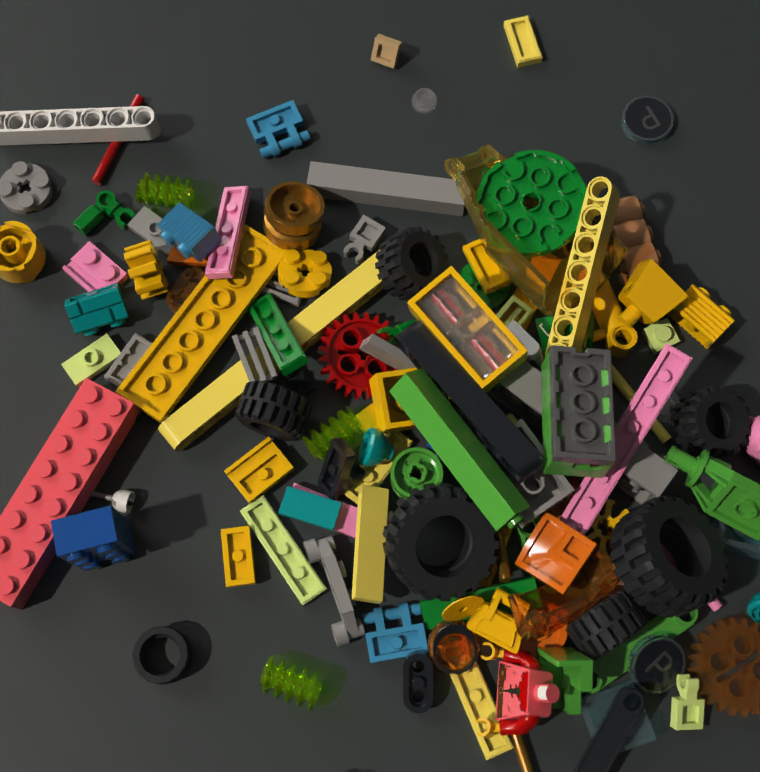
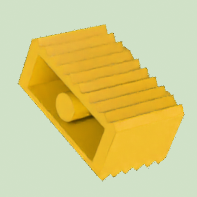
[667,284,735,349]

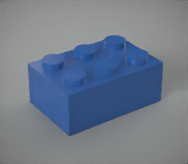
[51,505,137,571]

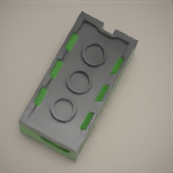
[541,345,616,478]

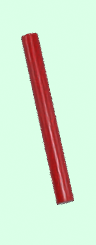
[91,94,145,186]

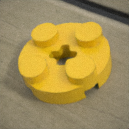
[278,249,332,298]

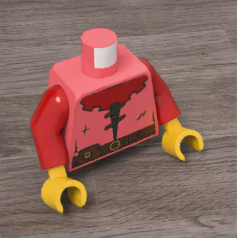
[476,642,560,738]

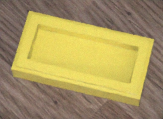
[504,16,543,68]

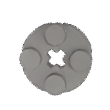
[0,161,53,215]

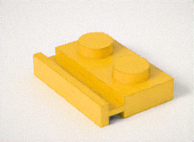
[224,437,294,504]

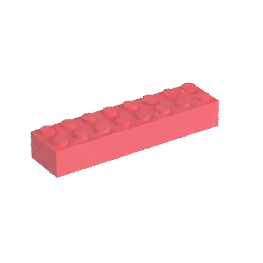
[0,378,141,610]

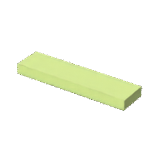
[240,495,327,606]

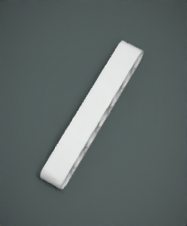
[0,106,161,146]

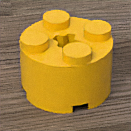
[0,221,46,283]

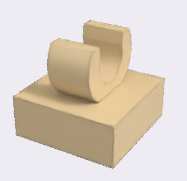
[371,34,402,69]

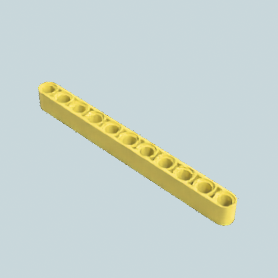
[158,250,384,451]

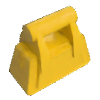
[467,587,529,654]

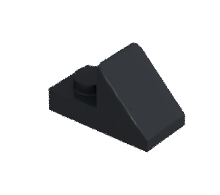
[317,437,366,500]

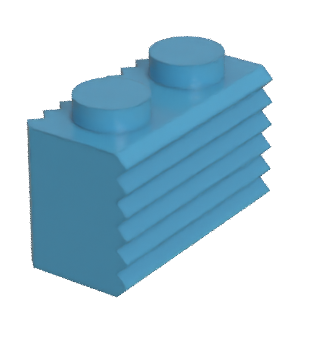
[157,202,222,262]

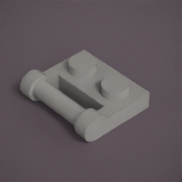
[506,320,545,371]

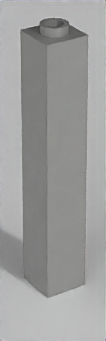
[307,161,471,216]

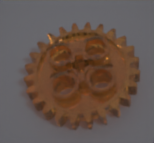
[687,617,760,717]

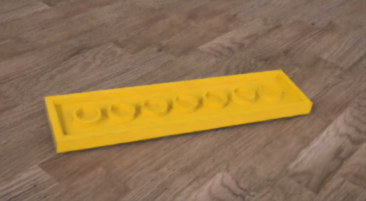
[115,224,287,423]

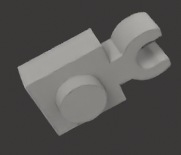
[343,215,386,264]

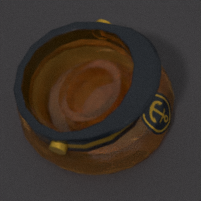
[427,620,480,674]

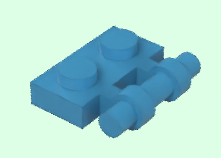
[246,100,311,159]
[362,602,429,664]

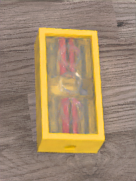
[407,266,528,393]

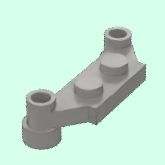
[303,536,365,647]

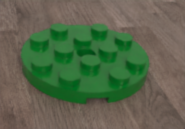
[476,150,586,257]

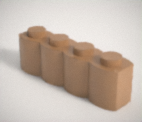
[610,195,662,284]

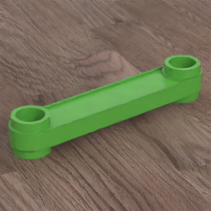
[582,609,698,694]

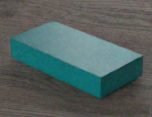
[278,486,342,531]

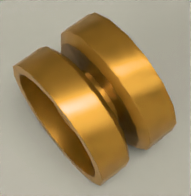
[263,181,325,250]

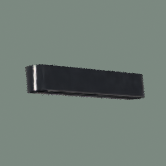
[394,320,545,483]

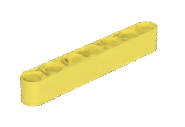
[545,176,620,357]

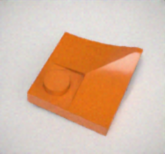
[515,512,597,596]

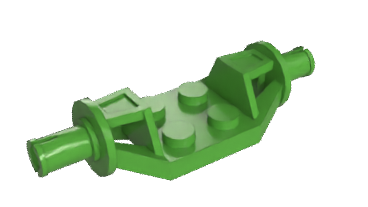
[664,445,760,541]

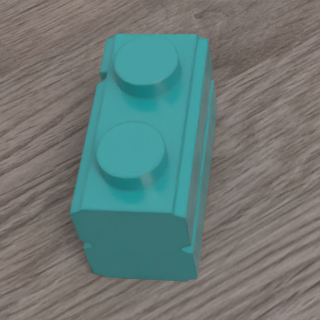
[64,283,129,336]

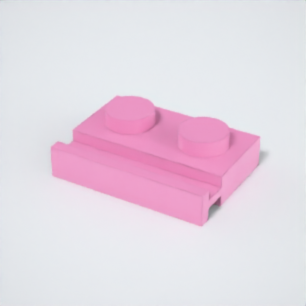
[62,241,129,292]

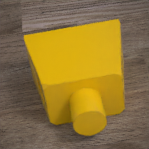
[618,259,688,328]

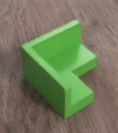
[537,647,593,715]

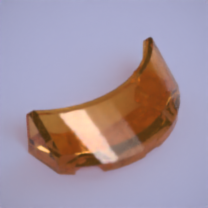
[508,548,621,640]

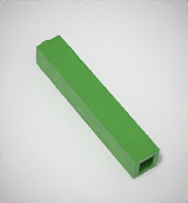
[389,368,531,531]

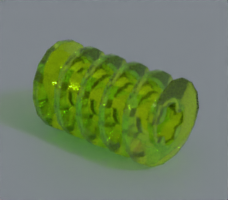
[136,171,195,210]
[301,406,364,461]
[258,655,325,711]

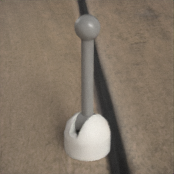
[90,490,136,514]

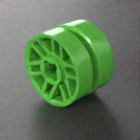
[390,447,443,500]

